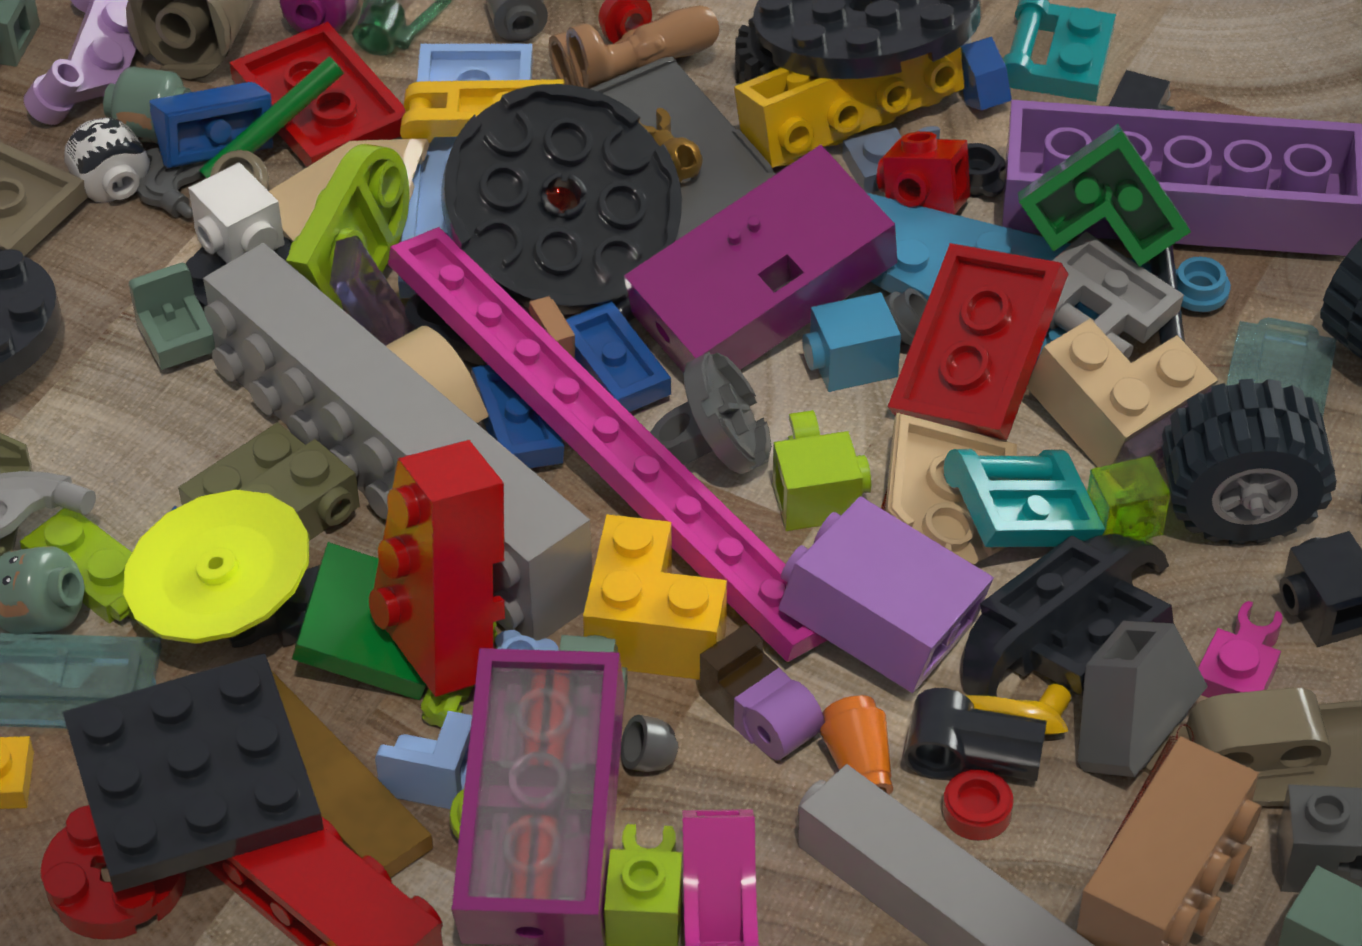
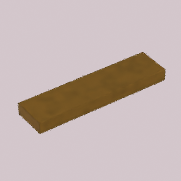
[271,670,433,878]

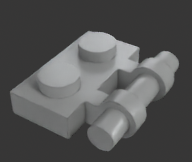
[1049,232,1184,359]

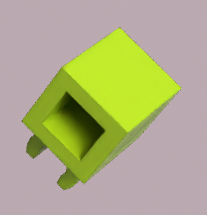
[772,410,872,531]
[604,824,683,946]

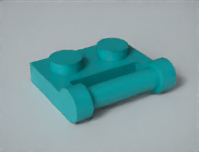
[1002,0,1116,102]
[944,449,1106,547]

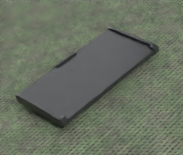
[591,56,791,290]

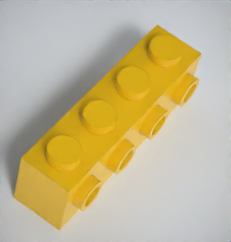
[734,47,964,168]

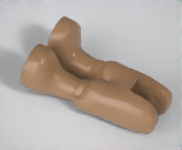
[548,5,719,89]

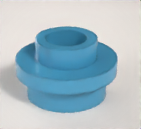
[1176,257,1231,312]

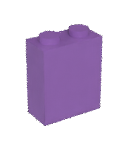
[778,496,994,693]

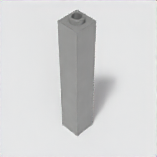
[798,764,1094,946]

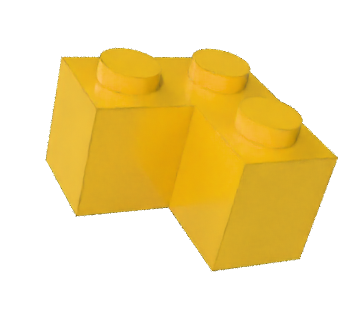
[583,514,727,680]

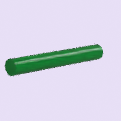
[199,56,344,179]

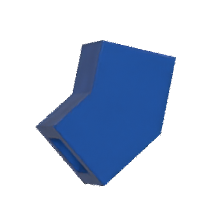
[960,36,1012,110]

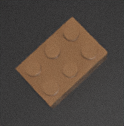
[1076,736,1262,946]

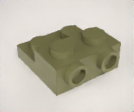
[178,422,360,541]

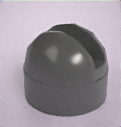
[621,715,679,772]

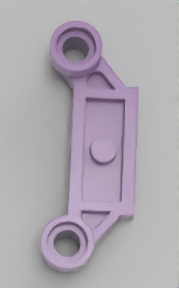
[24,0,136,125]

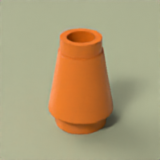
[820,695,893,795]

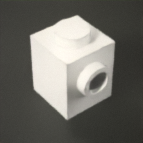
[188,162,285,263]

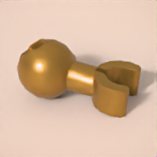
[639,108,703,182]

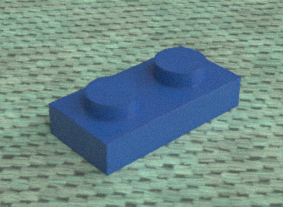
[565,301,671,412]
[471,365,564,468]

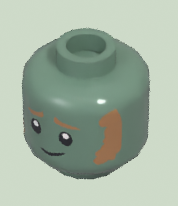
[103,67,192,144]
[0,546,85,635]

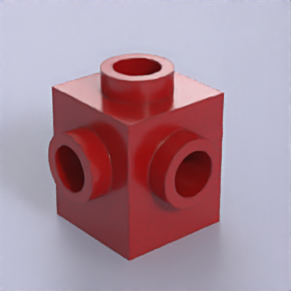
[877,131,970,215]

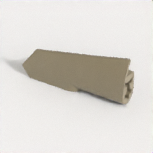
[1142,688,1362,806]

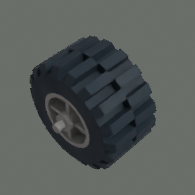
[1162,378,1337,544]

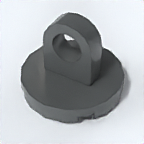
[650,352,772,475]

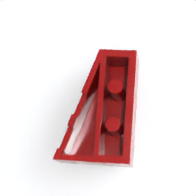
[369,440,505,697]

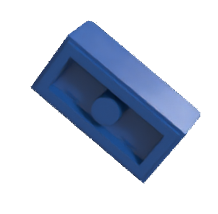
[150,82,273,168]

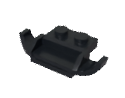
[962,533,1174,697]

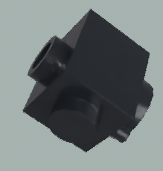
[1279,531,1362,648]

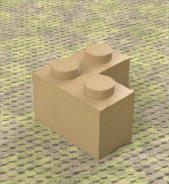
[1027,318,1218,477]

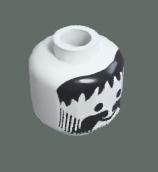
[64,117,150,203]

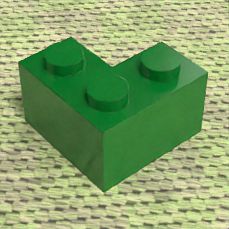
[1018,124,1191,267]

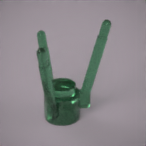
[352,0,453,56]

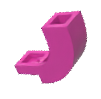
[682,809,760,946]

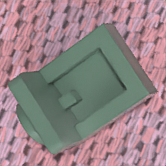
[129,262,215,370]

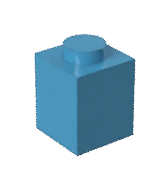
[802,292,901,392]

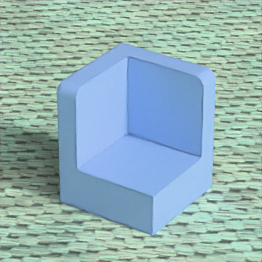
[375,711,472,809]

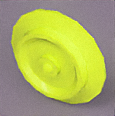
[123,489,309,644]

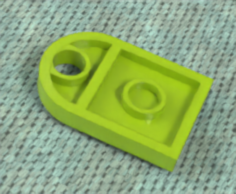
[286,144,410,321]

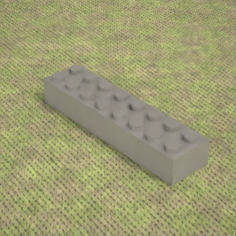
[203,242,592,641]

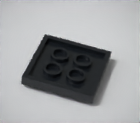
[62,653,324,893]

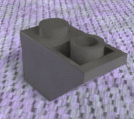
[1078,621,1208,777]

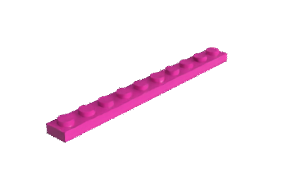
[388,227,827,662]

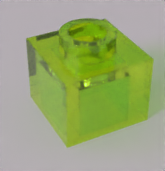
[1087,456,1170,541]

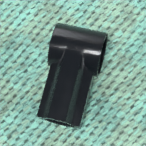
[904,688,1047,781]

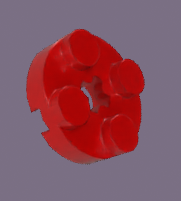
[41,805,187,940]

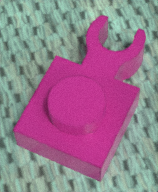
[1198,601,1283,698]

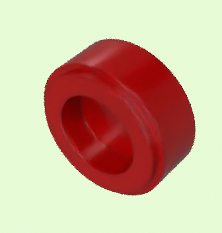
[942,770,1014,841]

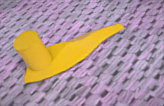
[965,684,1071,735]

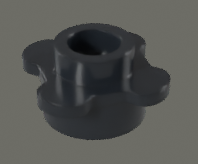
[968,143,1006,197]

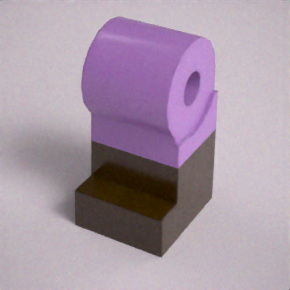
[700,624,825,760]

